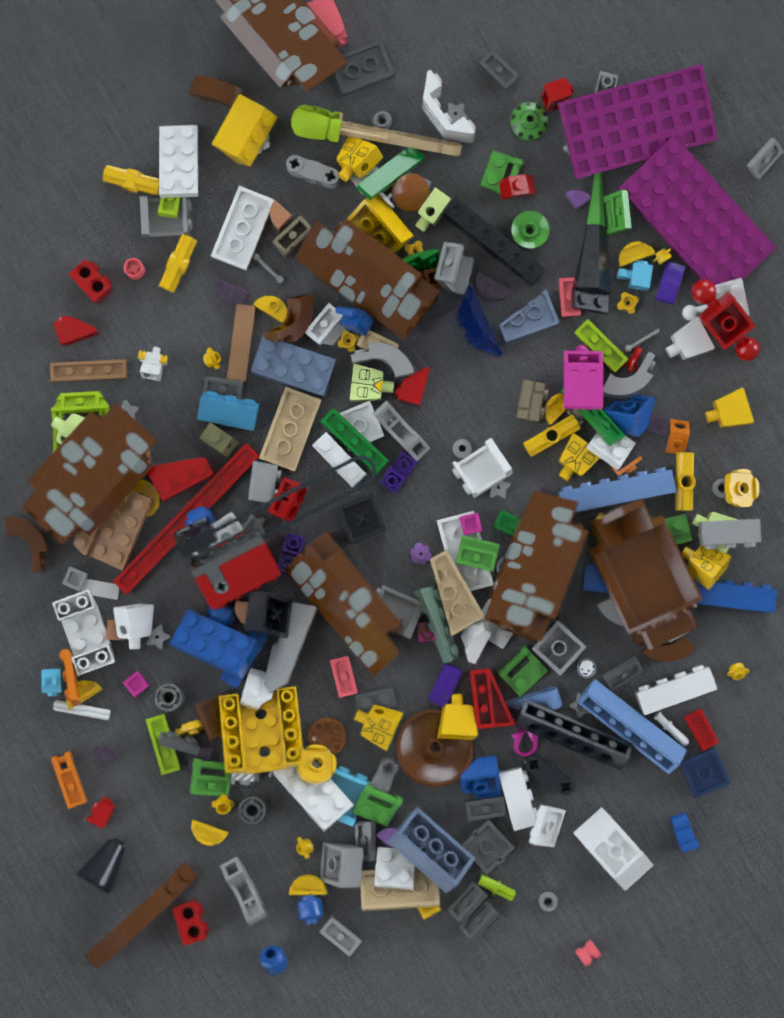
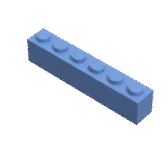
[557,467,677,512]
[577,679,687,774]

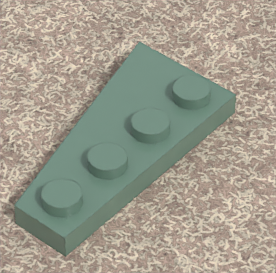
[414,585,459,663]

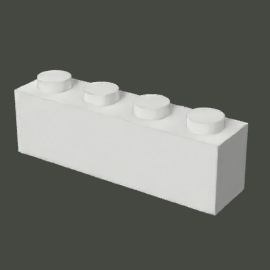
[634,665,717,715]

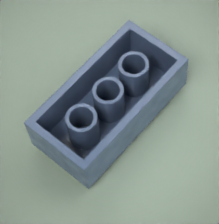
[251,335,337,398]
[388,807,476,893]

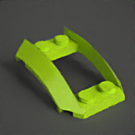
[51,391,109,452]

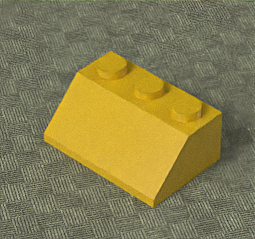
[212,94,278,167]
[347,195,414,254]

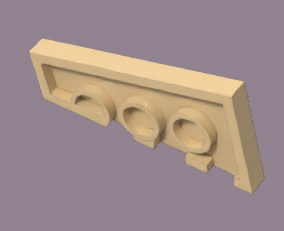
[430,550,485,636]

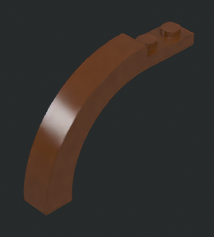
[85,862,198,969]

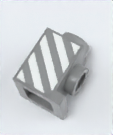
[231,773,260,785]

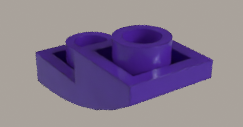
[656,261,686,305]
[379,450,419,494]
[278,533,306,576]
[428,663,462,707]

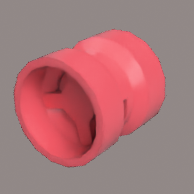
[124,258,145,280]
[575,940,602,967]

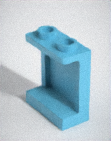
[331,766,370,827]

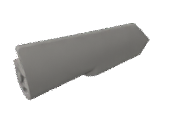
[264,602,318,693]

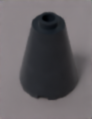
[76,837,126,894]

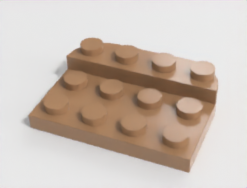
[74,490,153,570]

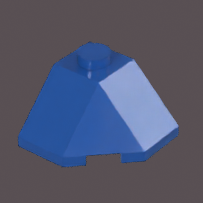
[603,395,655,437]
[460,756,501,798]

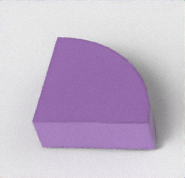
[565,190,591,209]
[376,828,397,847]

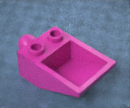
[563,344,603,410]

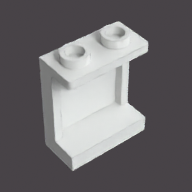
[452,438,513,498]

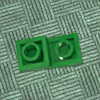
[402,249,440,271]

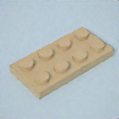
[259,387,322,472]
[360,867,440,911]

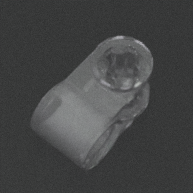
[370,757,397,794]

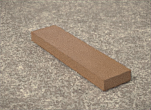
[227,304,256,382]
[50,359,128,382]

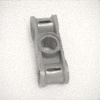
[286,155,340,189]

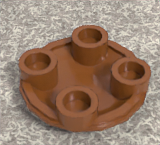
[392,174,430,212]
[308,717,346,754]

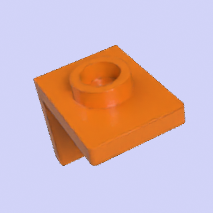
[665,419,690,454]
[610,456,642,476]

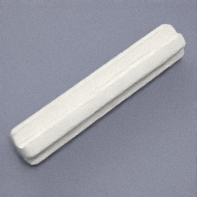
[53,700,111,720]

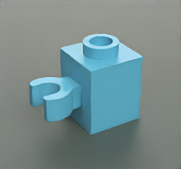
[617,261,653,291]
[41,668,65,696]

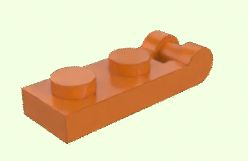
[59,649,81,706]
[51,751,88,809]

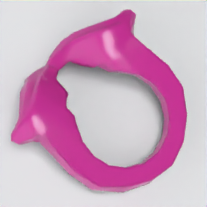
[511,729,539,757]

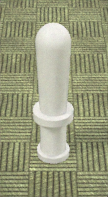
[654,712,689,746]

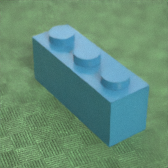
[197,391,260,431]

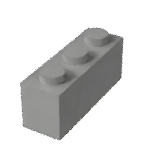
[698,519,761,549]

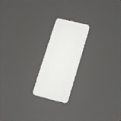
[81,579,119,600]

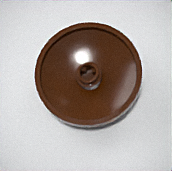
[396,709,473,787]

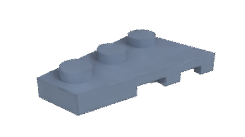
[499,289,560,344]

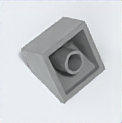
[248,461,282,503]
[532,621,586,675]
[320,842,364,888]

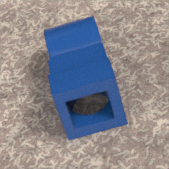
[670,812,699,853]

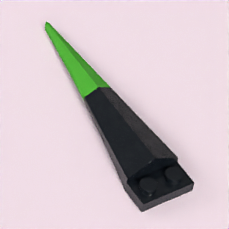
[571,172,611,315]

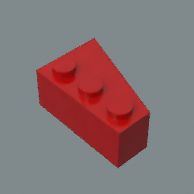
[148,457,215,502]
[469,668,515,729]

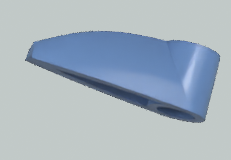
[505,686,563,710]

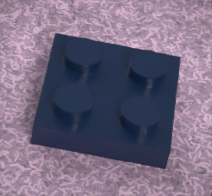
[680,747,730,799]

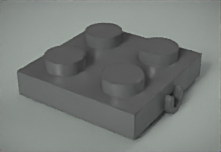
[461,819,515,874]

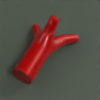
[621,347,643,372]

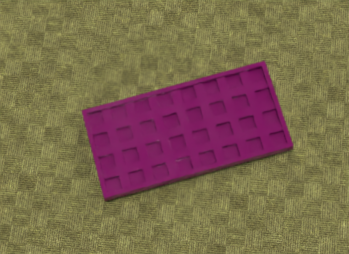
[558,64,718,179]
[618,136,776,285]

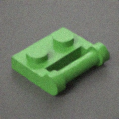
[480,150,525,195]
[603,190,631,236]
[496,646,548,697]
[190,758,232,797]
[352,784,403,826]

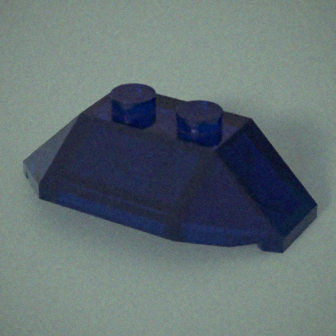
[456,285,503,358]

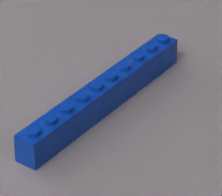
[581,564,777,613]

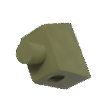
[198,422,239,458]

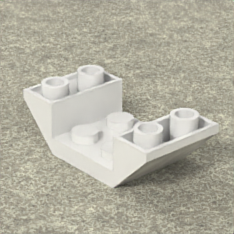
[422,70,476,144]
[52,589,115,676]
[573,807,654,891]

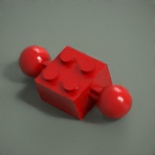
[691,279,760,361]

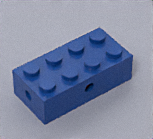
[170,609,260,680]

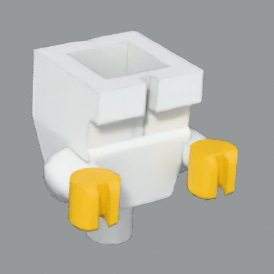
[137,347,168,381]

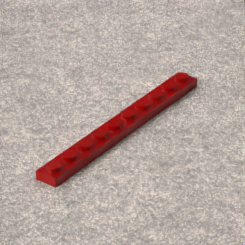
[113,443,260,595]

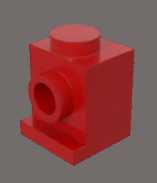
[86,796,116,829]

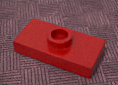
[683,708,719,751]

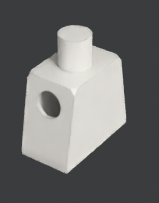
[665,316,715,360]
[114,603,154,649]

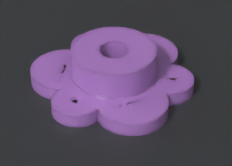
[410,543,432,565]

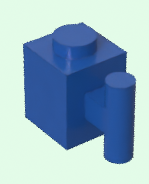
[335,306,374,336]

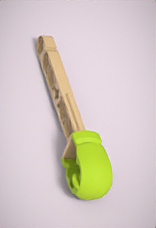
[291,105,462,156]

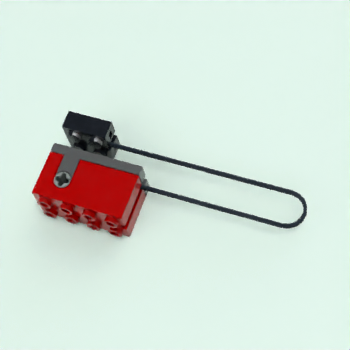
[173,456,376,610]

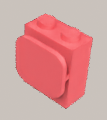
[307,0,348,48]

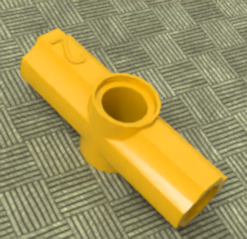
[102,165,159,196]
[159,234,198,293]
[523,414,581,457]
[674,452,696,511]

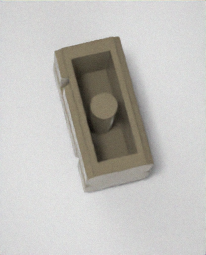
[272,215,312,259]
[515,380,549,423]

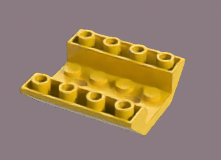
[219,686,304,775]

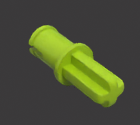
[477,874,516,901]

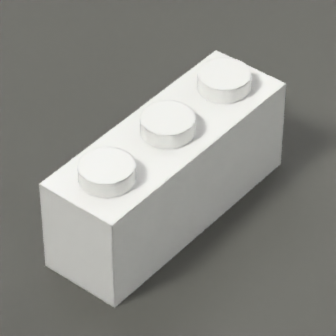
[312,432,366,488]
[499,766,537,831]

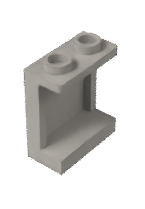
[140,196,192,238]
[435,242,474,295]
[376,585,422,639]

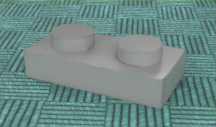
[747,138,783,180]
[320,916,362,957]

